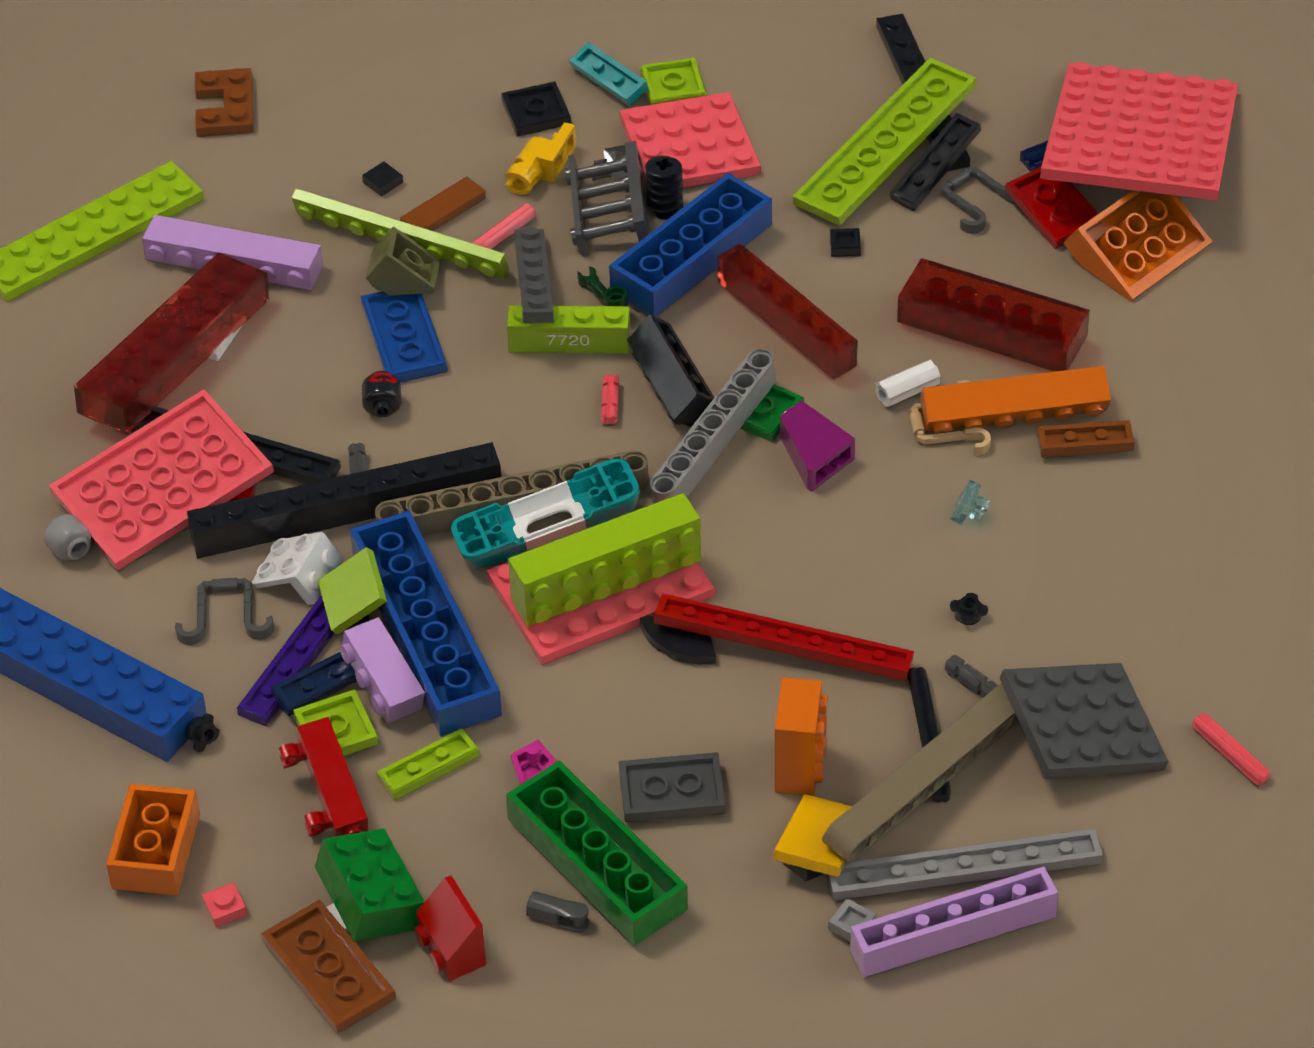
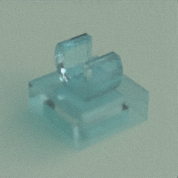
[950,480,991,524]

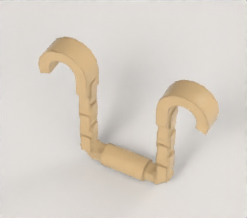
[909,380,991,456]

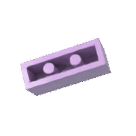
[340,617,425,724]

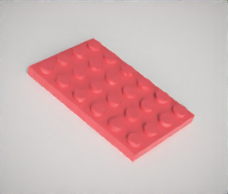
[49,389,274,571]
[486,562,715,665]

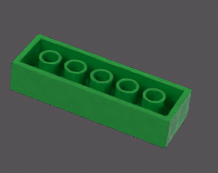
[506,760,688,946]

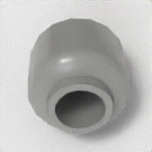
[44,514,91,561]

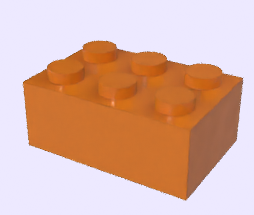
[775,677,828,796]
[106,784,200,896]

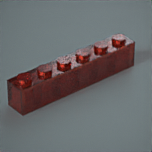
[717,243,858,380]

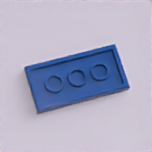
[360,291,447,382]

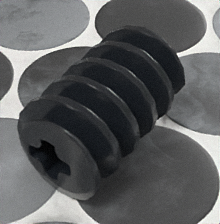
[646,155,683,219]

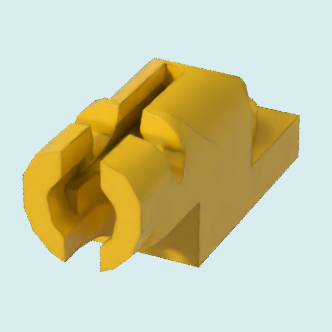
[505,122,576,195]

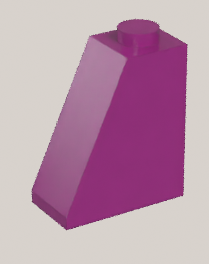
[780,401,855,492]

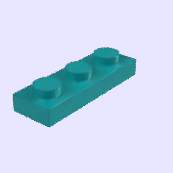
[569,42,649,106]

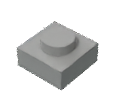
[828,898,876,941]

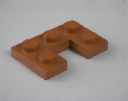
[195,68,254,137]

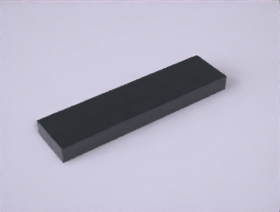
[890,113,981,211]

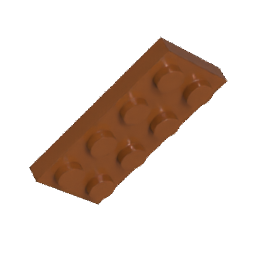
[261,899,396,1033]

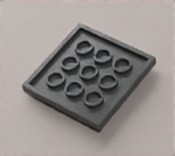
[1000,663,1169,778]

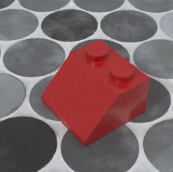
[414,875,486,982]

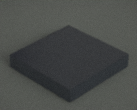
[501,81,571,136]

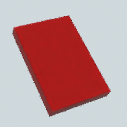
[1005,167,1098,249]

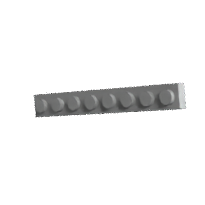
[827,828,1103,901]

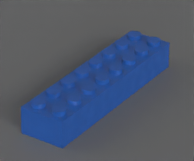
[350,510,502,736]
[0,588,207,762]

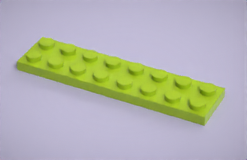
[792,58,977,226]
[0,160,204,302]

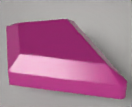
[511,740,557,785]

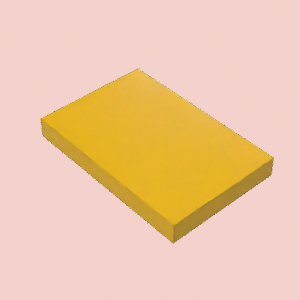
[773,794,852,877]

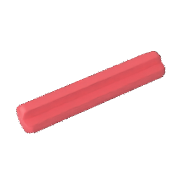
[472,203,535,249]
[1192,712,1271,786]

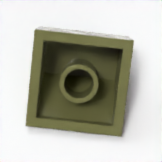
[366,226,440,296]

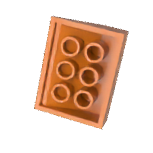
[1064,190,1213,301]

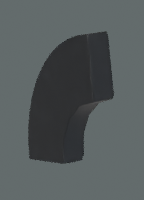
[640,615,716,664]

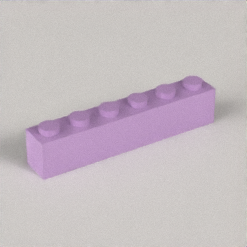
[142,215,323,290]
[850,866,1058,978]

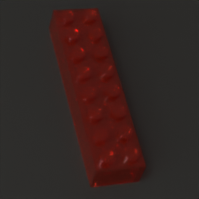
[74,252,269,435]

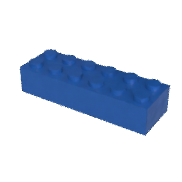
[609,173,772,317]

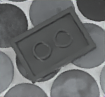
[619,752,726,822]

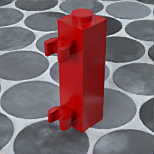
[279,717,368,837]

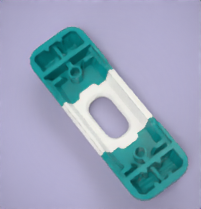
[451,459,640,568]

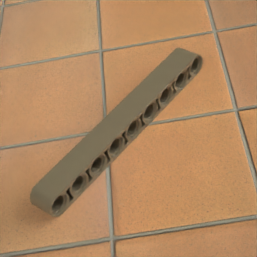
[375,450,649,536]
[822,683,1019,863]

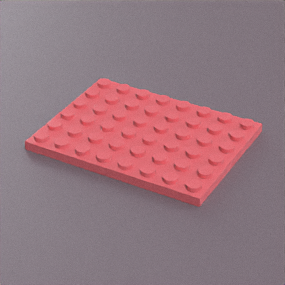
[1040,62,1238,201]

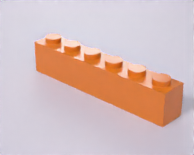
[920,366,1111,434]

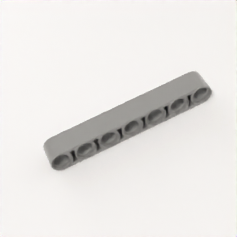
[650,348,776,504]

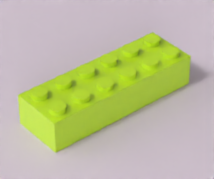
[508,493,701,627]

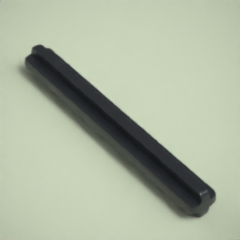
[908,667,951,803]

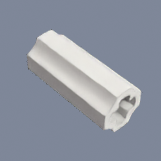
[875,360,941,407]

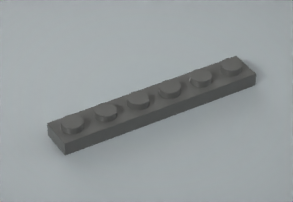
[514,227,554,323]

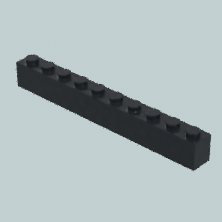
[187,442,501,559]

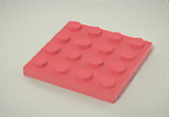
[620,92,761,188]

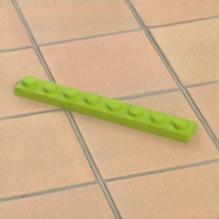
[291,188,509,279]

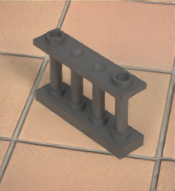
[565,141,650,256]

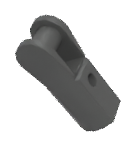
[526,891,589,932]

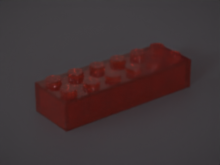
[897,258,1090,372]

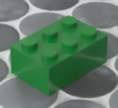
[315,828,425,942]

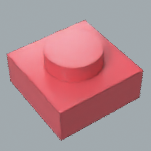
[202,882,247,927]

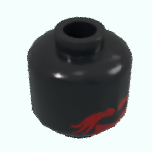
[361,371,402,417]

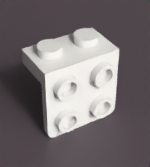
[252,532,344,605]

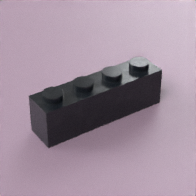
[627,314,715,427]

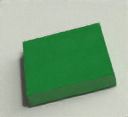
[740,384,804,443]

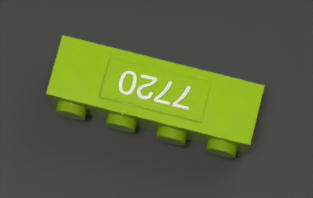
[507,305,630,353]

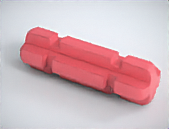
[601,374,619,425]

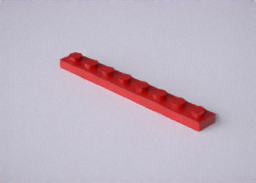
[654,593,914,681]

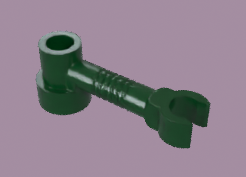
[577,266,629,307]

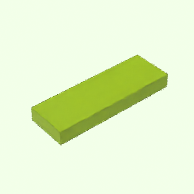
[376,728,480,801]

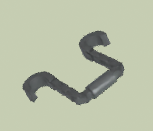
[942,167,1016,234]
[175,578,274,645]

